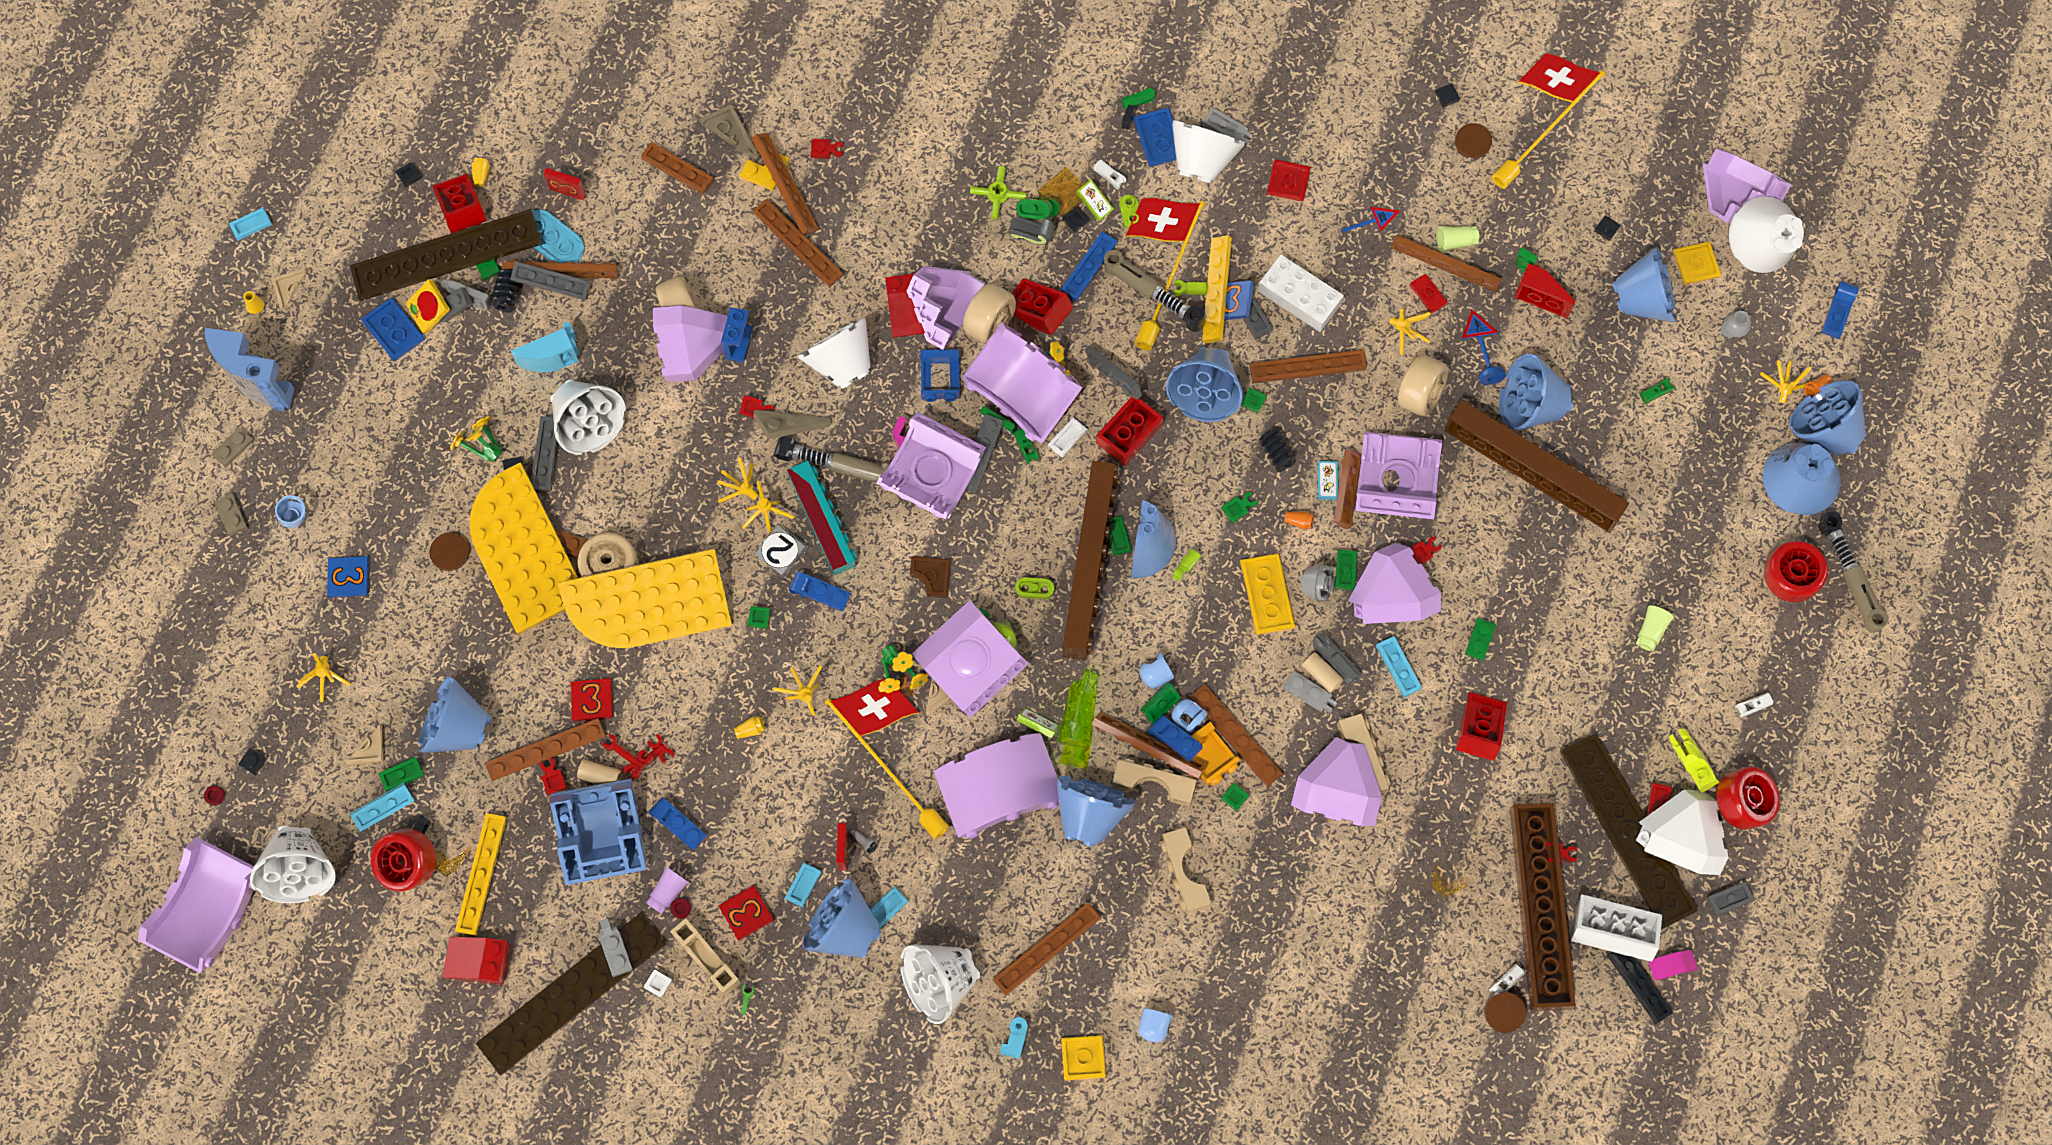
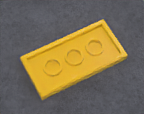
[1240,553,1295,635]

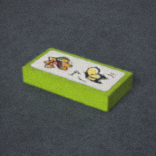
[1075,180,1113,221]
[1017,708,1060,738]

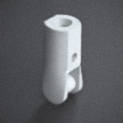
[1093,160,1127,190]
[1735,692,1773,718]
[1490,964,1525,993]

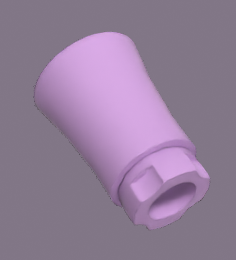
[646,867,689,914]

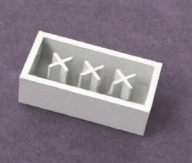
[1258,255,1344,332]
[1571,894,1662,962]

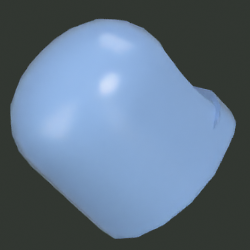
[275,495,305,528]
[1139,652,1174,689]
[1171,699,1208,735]
[1138,1008,1173,1043]

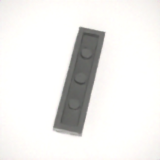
[510,261,590,300]
[1085,345,1142,400]
[966,414,1004,494]
[531,416,558,492]

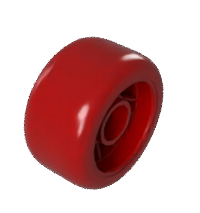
[1764,540,1828,603]
[1716,766,1780,830]
[370,828,436,892]

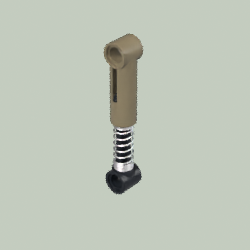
[1104,250,1205,332]
[773,436,890,487]
[1818,512,1889,633]

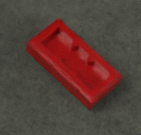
[1409,274,1448,315]
[1646,783,1672,817]

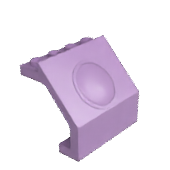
[876,412,986,519]
[1355,432,1442,519]
[912,600,1029,718]

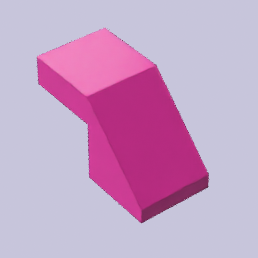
[892,416,907,449]
[1648,950,1698,981]

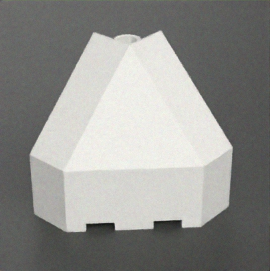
[1636,790,1729,875]

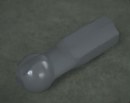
[1312,633,1361,685]

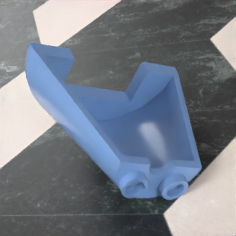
[1131,500,1176,578]

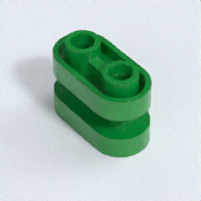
[1016,197,1060,220]

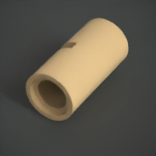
[1302,652,1344,694]
[577,759,622,785]

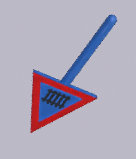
[1342,207,1400,232]

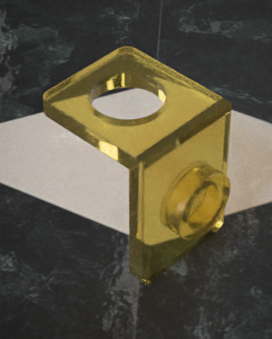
[435,851,466,877]
[1430,871,1466,899]

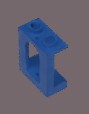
[721,307,753,363]
[920,349,960,402]

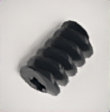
[490,270,520,313]
[1259,428,1296,473]

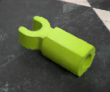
[1174,280,1207,296]
[1172,549,1201,582]

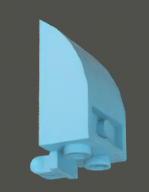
[511,322,579,372]

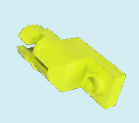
[1669,729,1719,793]

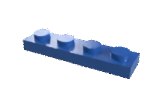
[1061,232,1118,302]

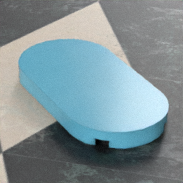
[532,209,584,263]

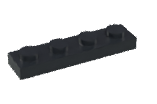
[1607,952,1674,1025]

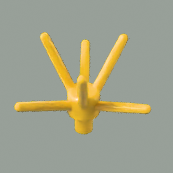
[1389,308,1431,355]
[1760,360,1811,403]
[717,457,759,503]
[742,481,794,533]
[297,653,351,702]
[772,665,822,716]

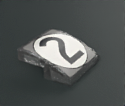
[753,523,809,578]

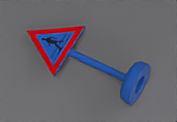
[1461,309,1506,386]

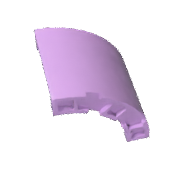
[962,322,1082,443]
[934,733,1059,839]
[138,837,254,973]

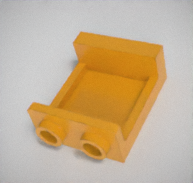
[1191,722,1240,787]

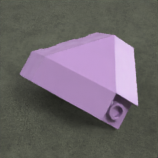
[1703,148,1792,224]
[907,266,985,350]
[653,305,730,382]
[1348,543,1442,624]
[1291,737,1382,826]

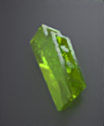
[1057,669,1098,770]

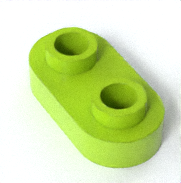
[1119,195,1139,229]
[1015,577,1054,600]

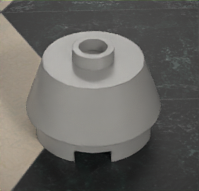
[1301,563,1335,602]

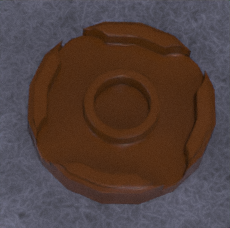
[1455,123,1492,159]
[429,533,469,572]
[1484,991,1526,1033]

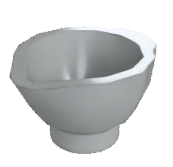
[1721,311,1751,338]

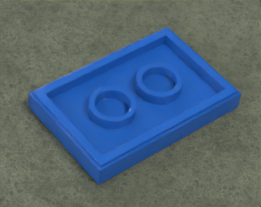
[1133,108,1176,168]
[361,297,425,362]

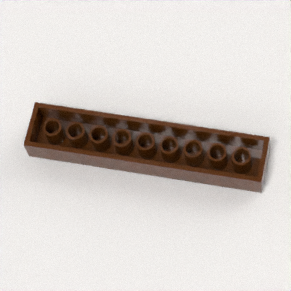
[1444,400,1630,533]
[1062,460,1118,660]
[1510,803,1576,1012]

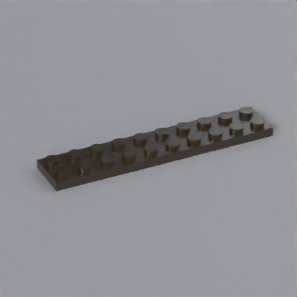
[350,209,542,301]
[1560,733,1698,930]
[475,913,666,1076]

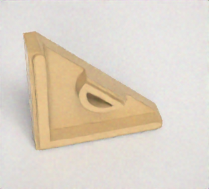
[271,268,307,311]
[926,678,952,716]
[345,725,384,766]

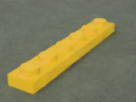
[1202,235,1232,344]
[455,813,507,936]

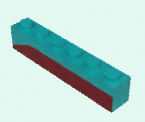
[787,461,857,576]

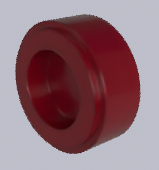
[204,785,225,806]
[670,898,691,919]

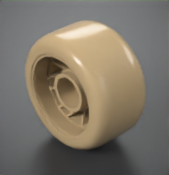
[655,276,699,309]
[963,284,1016,344]
[1398,355,1449,416]
[578,532,639,577]

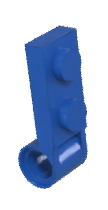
[1821,281,1859,339]
[789,572,850,612]
[1148,715,1203,762]
[648,797,707,850]

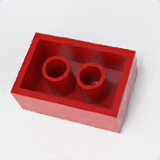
[1096,397,1163,467]

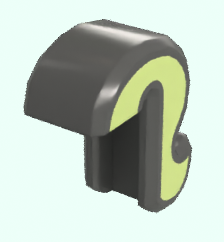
[1008,216,1054,245]

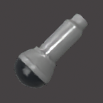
[850,829,877,853]

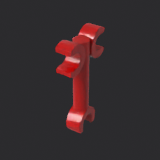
[602,734,654,780]
[622,734,675,781]

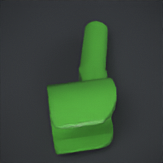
[740,984,755,1015]

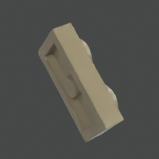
[211,427,254,468]
[214,494,248,536]

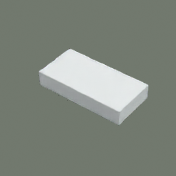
[1048,417,1088,458]

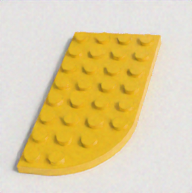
[470,463,579,635]
[558,548,732,648]

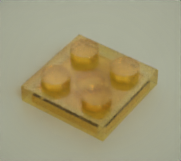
[1038,167,1083,218]

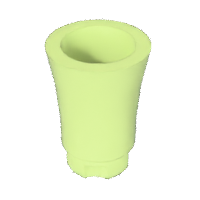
[1436,226,1479,252]
[1636,606,1674,651]

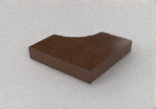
[910,556,951,598]

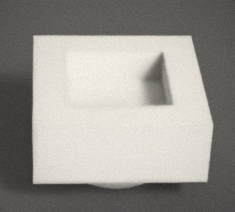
[644,969,673,999]

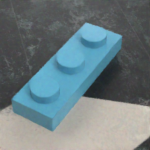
[1376,636,1422,698]
[350,782,414,832]

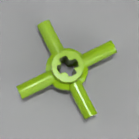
[970,166,1027,220]

